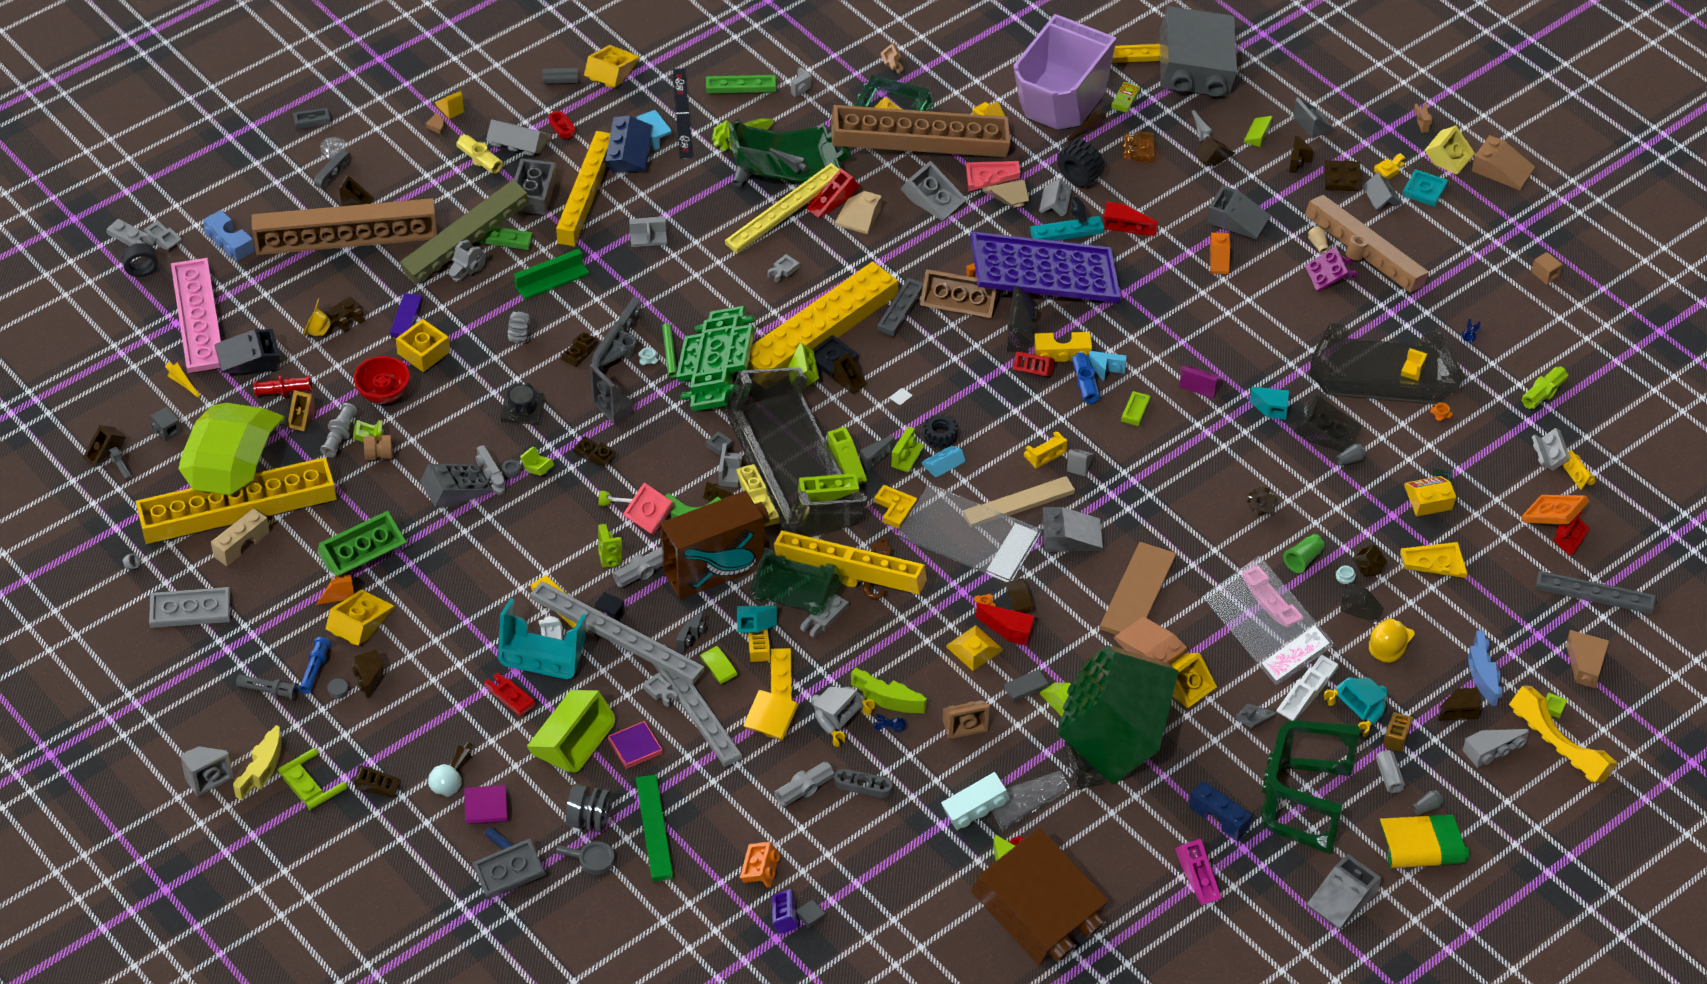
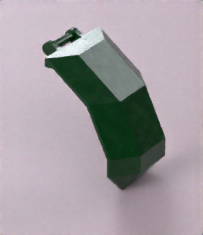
[729,120,852,183]

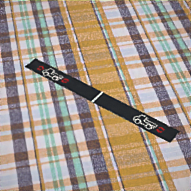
[672,68,693,159]

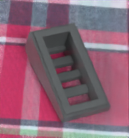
[860,435,894,471]

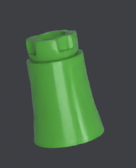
[1283,534,1325,573]

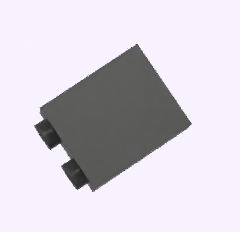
[1159,6,1237,97]

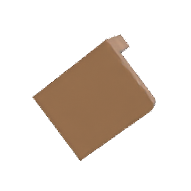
[1532,252,1562,284]

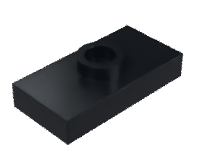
[1071,197,1086,223]

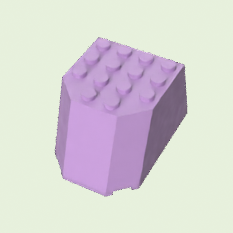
[1014,14,1117,130]

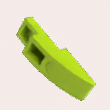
[851,667,927,713]

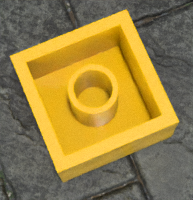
[396,319,450,372]

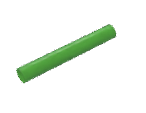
[662,323,677,378]

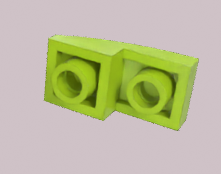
[700,646,738,684]

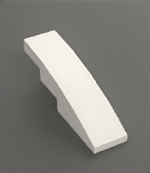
[1276,655,1339,721]

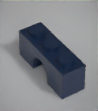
[1189,781,1252,841]

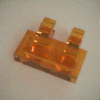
[1123,131,1154,162]

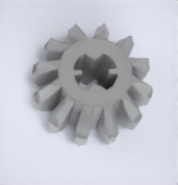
[508,311,530,343]

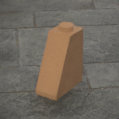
[1566,630,1609,688]

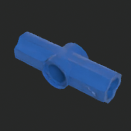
[1072,352,1100,404]

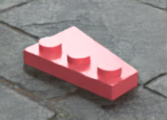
[966,161,1020,191]

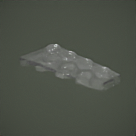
[991,770,1069,831]

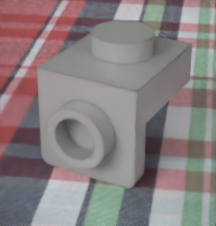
[791,67,812,97]

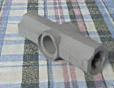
[612,547,662,587]
[775,762,834,806]

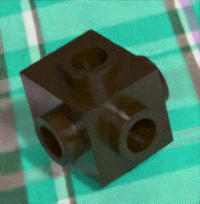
[1247,486,1278,515]
[1352,544,1387,577]

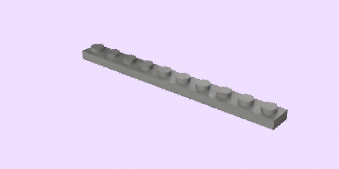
[530,581,704,684]

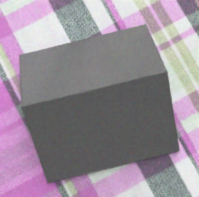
[1293,97,1335,139]

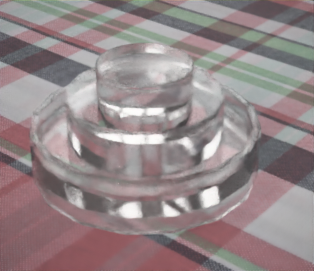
[320,137,347,159]

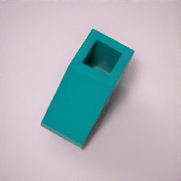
[1250,387,1289,420]
[737,605,777,633]

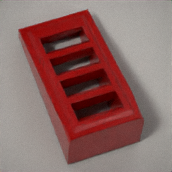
[1013,352,1055,376]

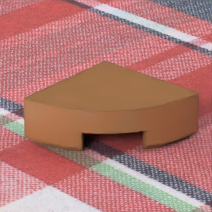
[426,113,443,134]

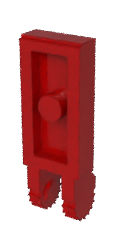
[484,672,535,717]

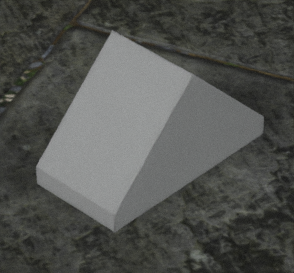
[1067,449,1094,476]

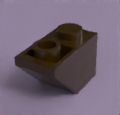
[351,650,384,698]

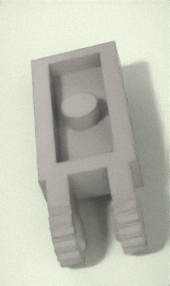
[106,219,156,246]
[475,445,505,495]
[800,593,849,638]

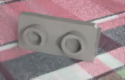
[1532,428,1571,471]

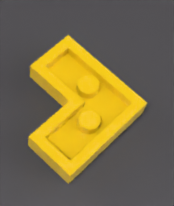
[874,485,917,529]

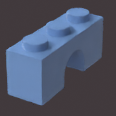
[203,210,255,261]

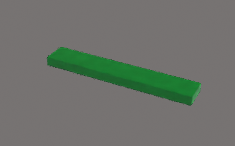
[636,775,673,882]

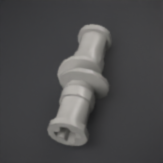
[320,403,358,458]

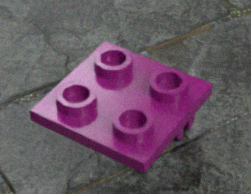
[1305,247,1358,292]

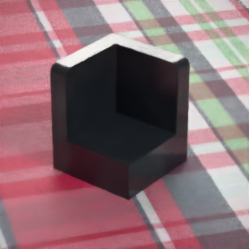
[595,592,625,621]

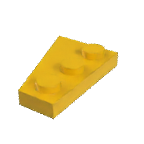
[1400,542,1467,578]

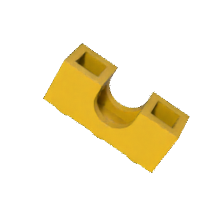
[1034,332,1092,362]

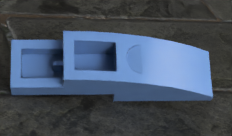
[1468,631,1502,706]

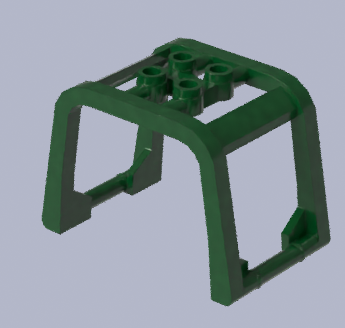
[1261,720,1360,854]

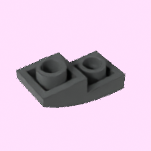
[676,612,706,653]

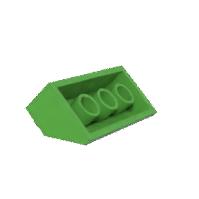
[317,511,407,577]

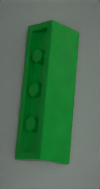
[514,249,589,300]

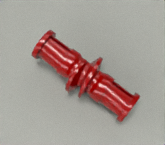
[253,375,313,398]

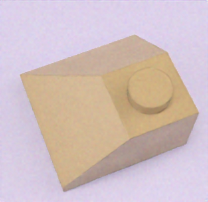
[982,180,1029,207]
[835,191,881,234]

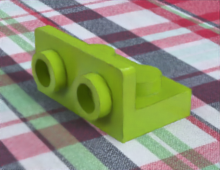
[891,426,924,472]
[598,524,622,568]

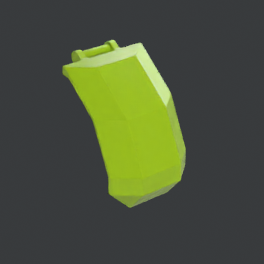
[178,403,285,496]

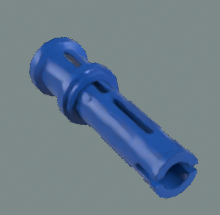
[299,637,332,694]

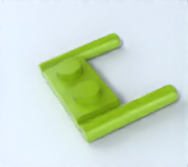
[277,748,347,810]

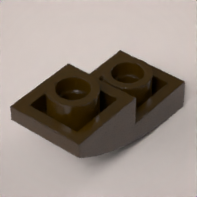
[561,332,599,367]
[573,436,617,466]
[1005,578,1033,613]

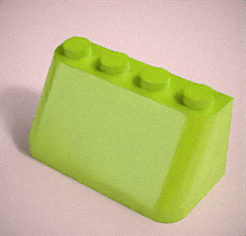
[527,690,615,772]

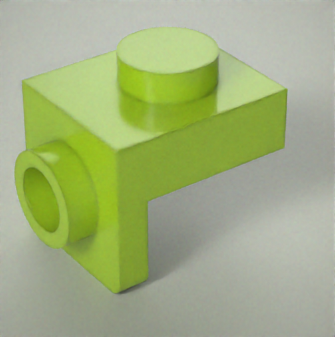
[353,420,384,442]
[520,447,554,476]

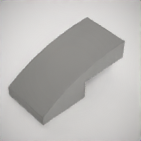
[144,220,182,250]

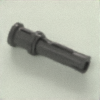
[236,674,299,701]

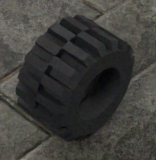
[1056,139,1105,187]

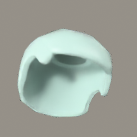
[428,764,462,797]

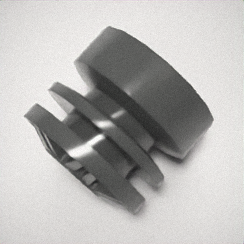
[565,784,611,833]

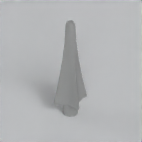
[1192,110,1212,141]

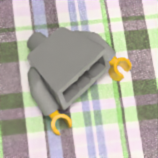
[811,687,875,747]

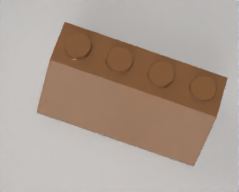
[920,269,999,318]

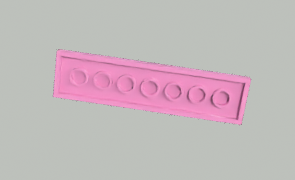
[171,258,221,373]

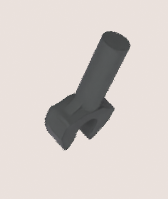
[109,447,132,480]

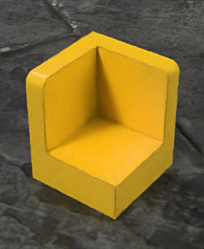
[1401,348,1427,381]

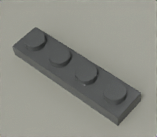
[877,278,924,336]

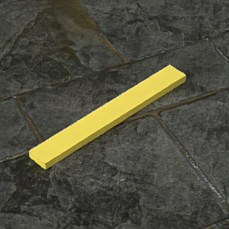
[725,163,840,254]

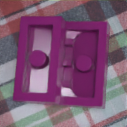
[464,785,507,824]

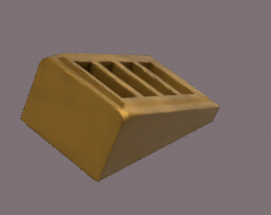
[1383,712,1413,752]

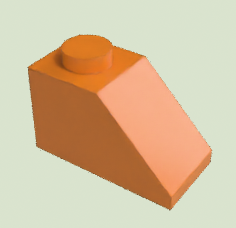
[1209,233,1230,274]

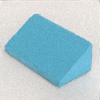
[922,446,965,477]

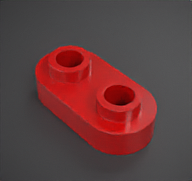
[549,111,575,139]

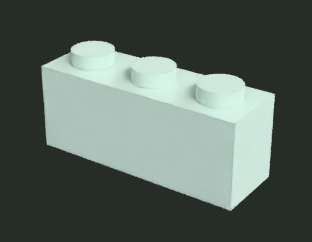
[941,772,1010,830]

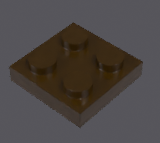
[1324,160,1361,191]

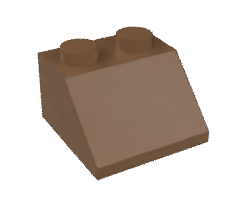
[942,700,989,739]

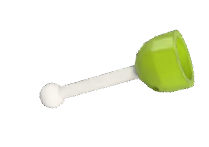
[598,491,633,506]

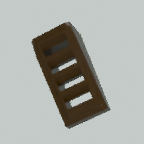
[354,765,401,798]

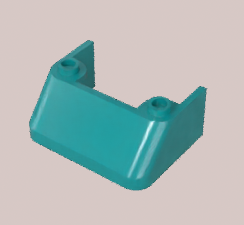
[498,598,587,679]

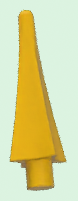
[165,362,200,397]

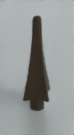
[1067,112,1106,140]
[450,742,473,771]

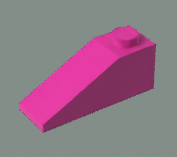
[1175,839,1222,905]

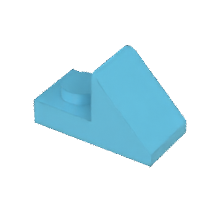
[1089,351,1127,381]

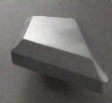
[1235,703,1276,729]

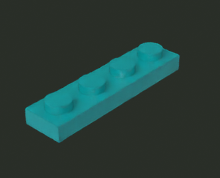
[1030,216,1104,241]

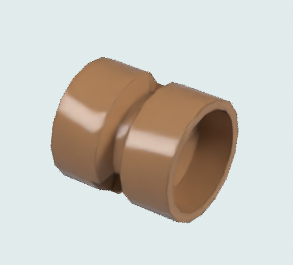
[364,435,393,461]

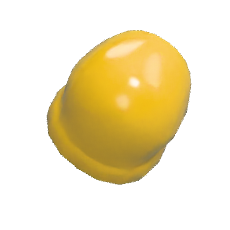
[1369,618,1415,663]

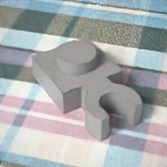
[768,254,799,283]
[643,674,678,707]

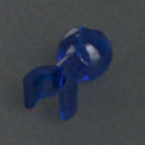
[1461,319,1481,343]
[874,714,906,732]

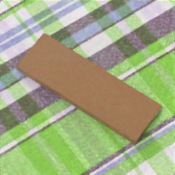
[1099,542,1176,635]

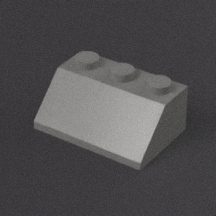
[486,119,551,156]

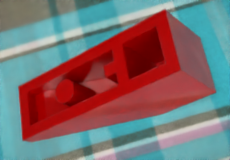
[806,168,860,219]
[1103,202,1158,236]
[976,602,1035,646]

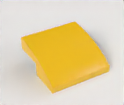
[743,690,798,740]

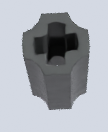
[543,68,578,84]

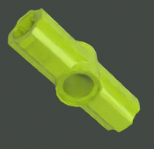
[1521,366,1568,409]

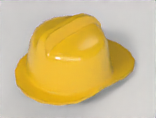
[303,298,330,337]

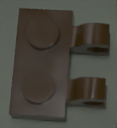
[323,297,365,333]

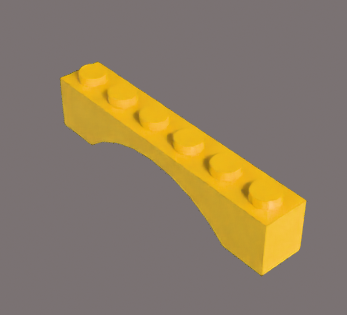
[1509,686,1618,783]

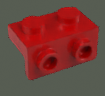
[1553,510,1590,555]

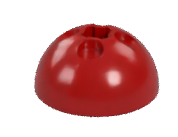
[353,356,410,404]

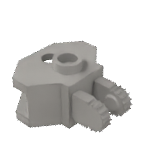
[448,240,486,283]

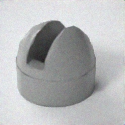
[122,553,140,570]

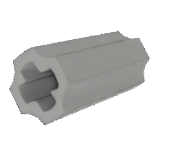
[1376,750,1405,793]

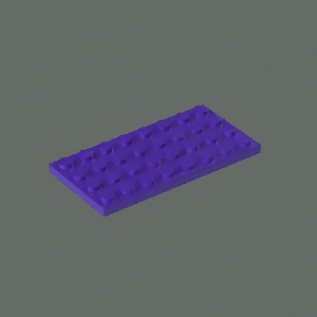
[970,231,1121,303]

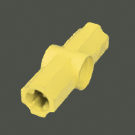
[457,134,503,174]

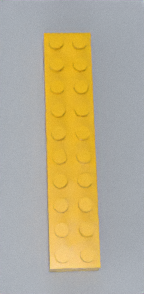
[743,261,898,389]
[136,457,336,544]

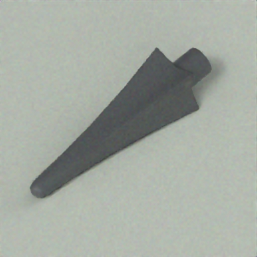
[769,148,808,173]

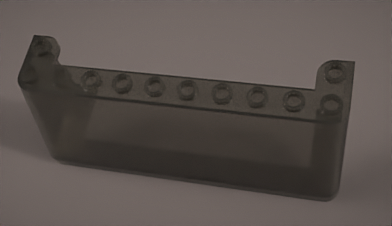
[726,368,868,537]

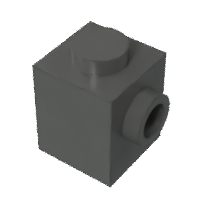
[150,407,181,441]

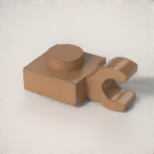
[880,43,904,74]
[1414,103,1432,133]

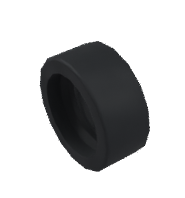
[122,243,158,277]

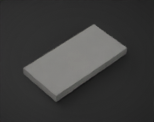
[149,587,230,628]

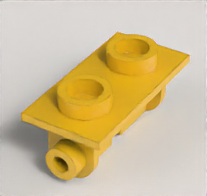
[1562,450,1595,490]

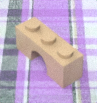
[211,508,270,566]

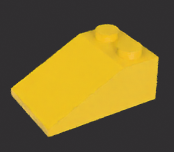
[584,45,640,87]
[326,589,394,646]

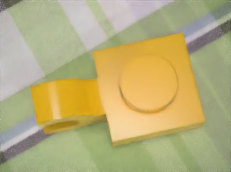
[1374,153,1406,180]

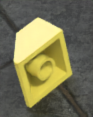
[1424,126,1475,174]

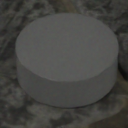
[502,460,521,478]
[328,679,348,699]

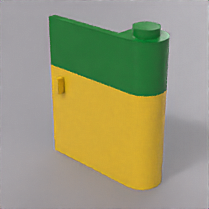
[1380,815,1469,868]

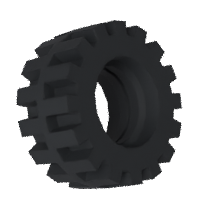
[924,414,958,449]

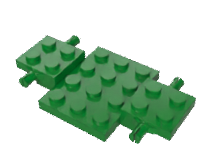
[676,306,755,411]

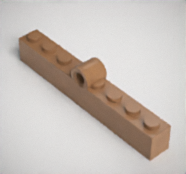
[1305,195,1429,293]

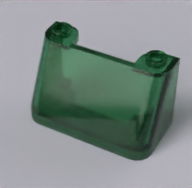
[749,548,844,616]

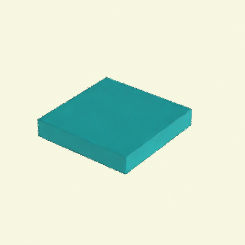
[1402,169,1448,207]

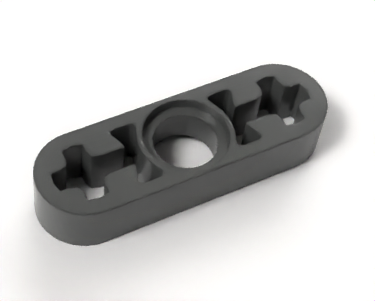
[314,150,351,190]
[834,769,892,798]

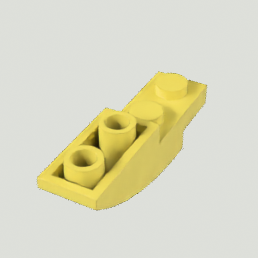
[736,464,780,527]
[233,725,282,800]

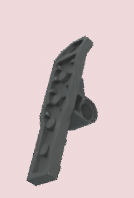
[590,296,641,382]

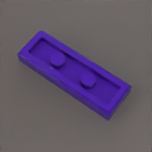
[390,293,422,338]

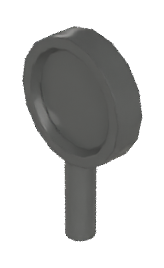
[556,841,615,875]

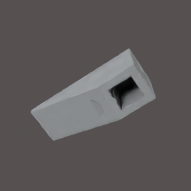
[1463,729,1529,768]

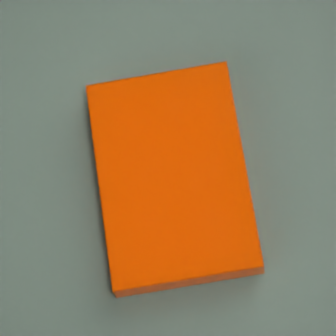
[1521,495,1589,524]

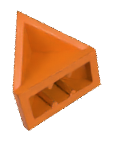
[316,574,354,605]

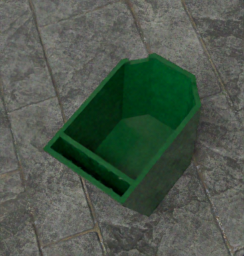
[1058,645,1179,785]

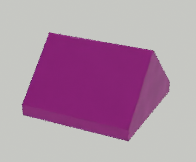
[1179,365,1225,399]

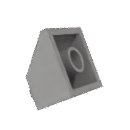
[180,746,233,796]

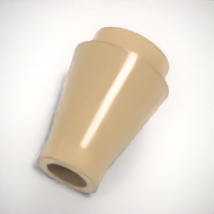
[1308,226,1329,254]

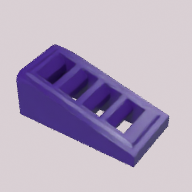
[772,889,798,934]

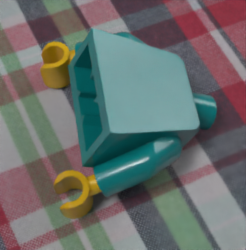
[1324,677,1387,738]

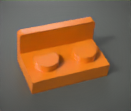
[740,842,780,887]

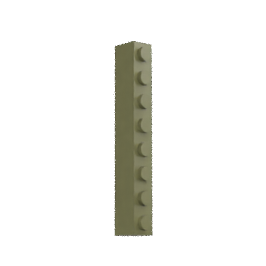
[400,179,529,285]

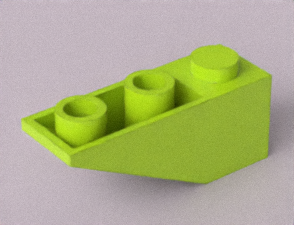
[828,427,867,484]

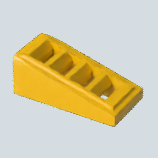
[748,629,770,662]

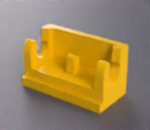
[1024,431,1067,468]

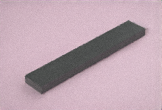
[1535,571,1656,614]

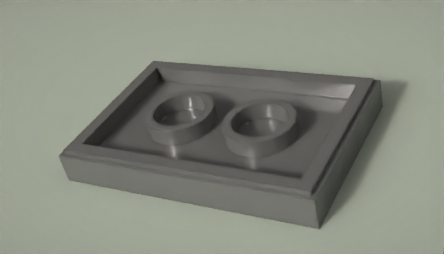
[472,838,545,900]

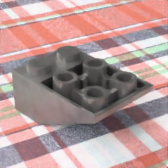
[1306,854,1381,930]

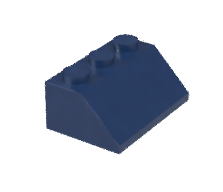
[605,116,653,173]

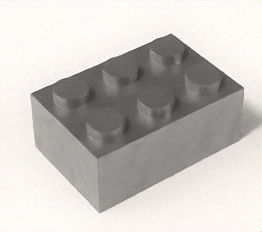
[514,158,557,215]

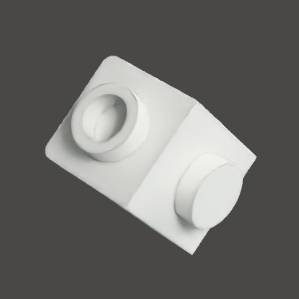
[539,616,563,640]

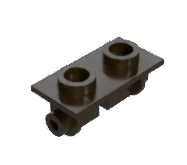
[703,481,735,502]

